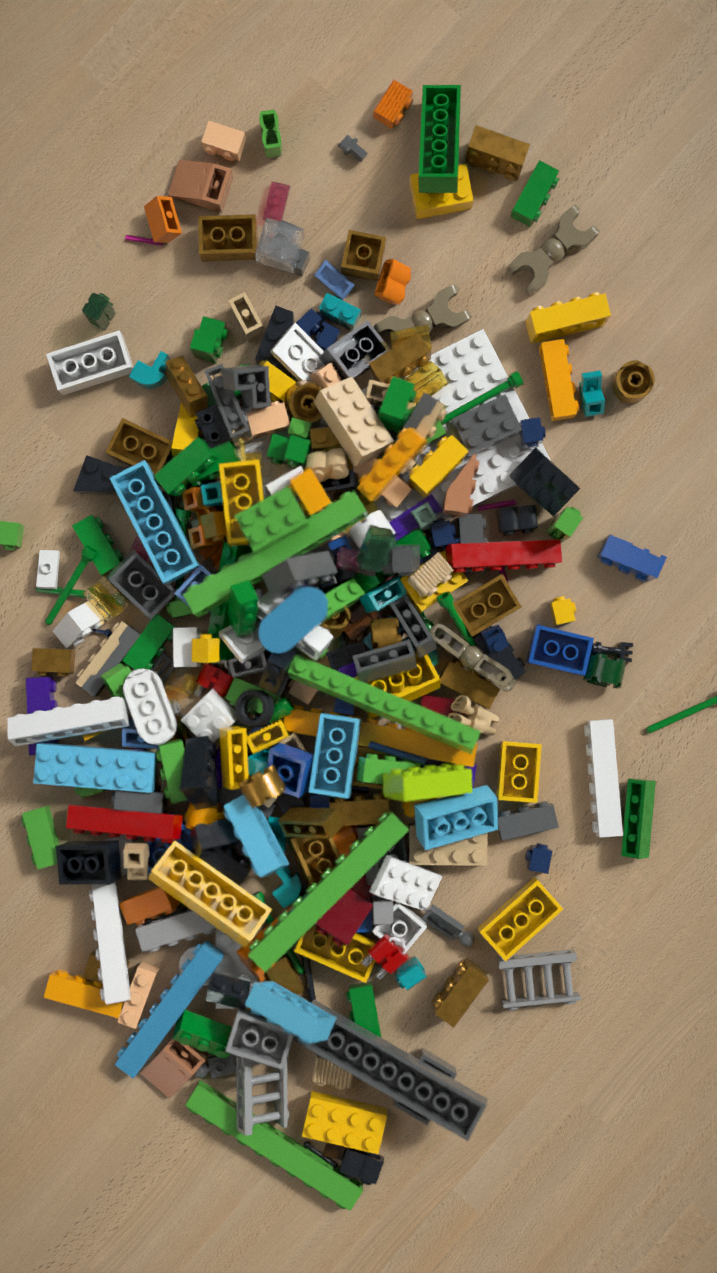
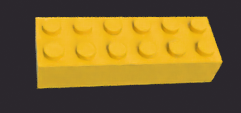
[148,841,272,948]

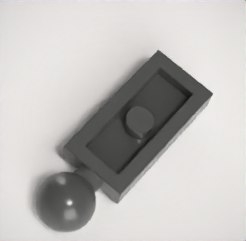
[421,904,475,947]
[194,1054,236,1078]

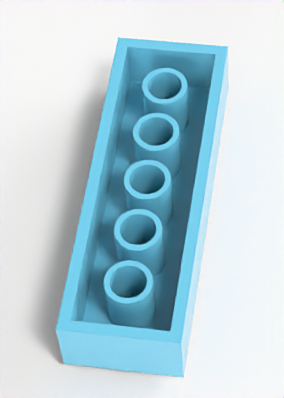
[110,460,200,585]
[33,743,158,793]

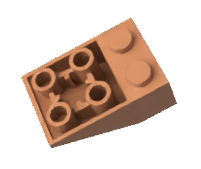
[168,160,233,213]
[442,454,479,518]
[141,1036,208,1099]

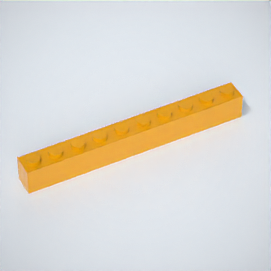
[283,704,478,767]

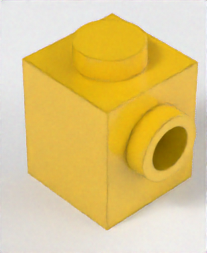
[549,596,576,626]
[192,634,219,663]

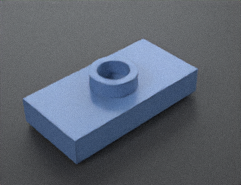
[314,260,355,300]

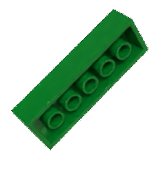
[418,85,461,193]

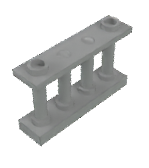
[497,949,581,1010]
[236,1054,289,1136]

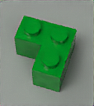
[190,316,229,363]
[379,376,417,433]
[267,434,311,470]

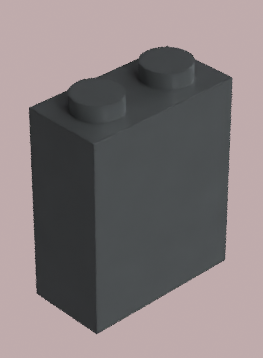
[111,789,168,813]

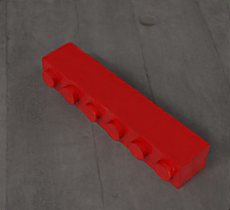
[445,539,562,573]
[66,805,183,843]

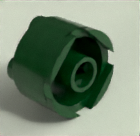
[583,653,626,689]

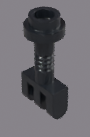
[591,641,634,662]

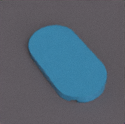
[259,587,328,653]

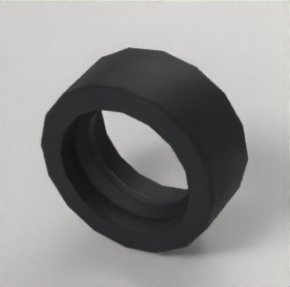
[235,690,274,727]

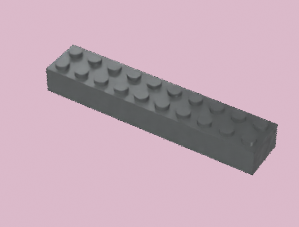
[292,1000,487,1141]

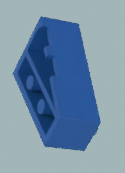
[597,535,667,582]

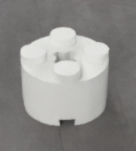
[348,510,395,554]

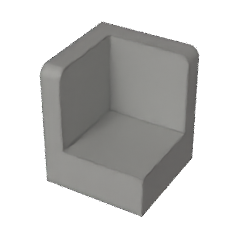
[371,895,393,925]

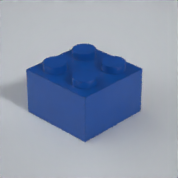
[267,743,314,798]

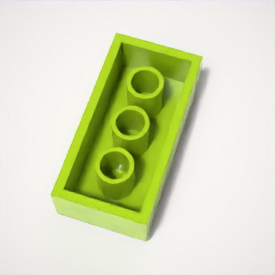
[383,763,473,801]

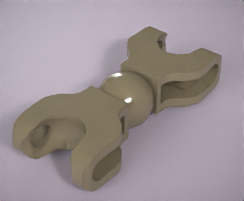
[507,205,600,296]
[373,285,472,350]
[430,624,515,692]

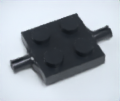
[326,633,366,671]

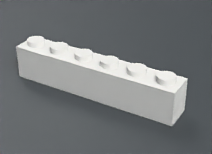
[7,697,129,746]
[584,719,623,837]
[89,882,131,1004]

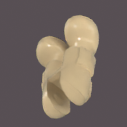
[448,695,500,735]

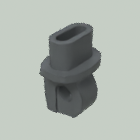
[339,135,368,162]

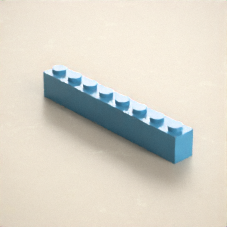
[115,940,225,1078]

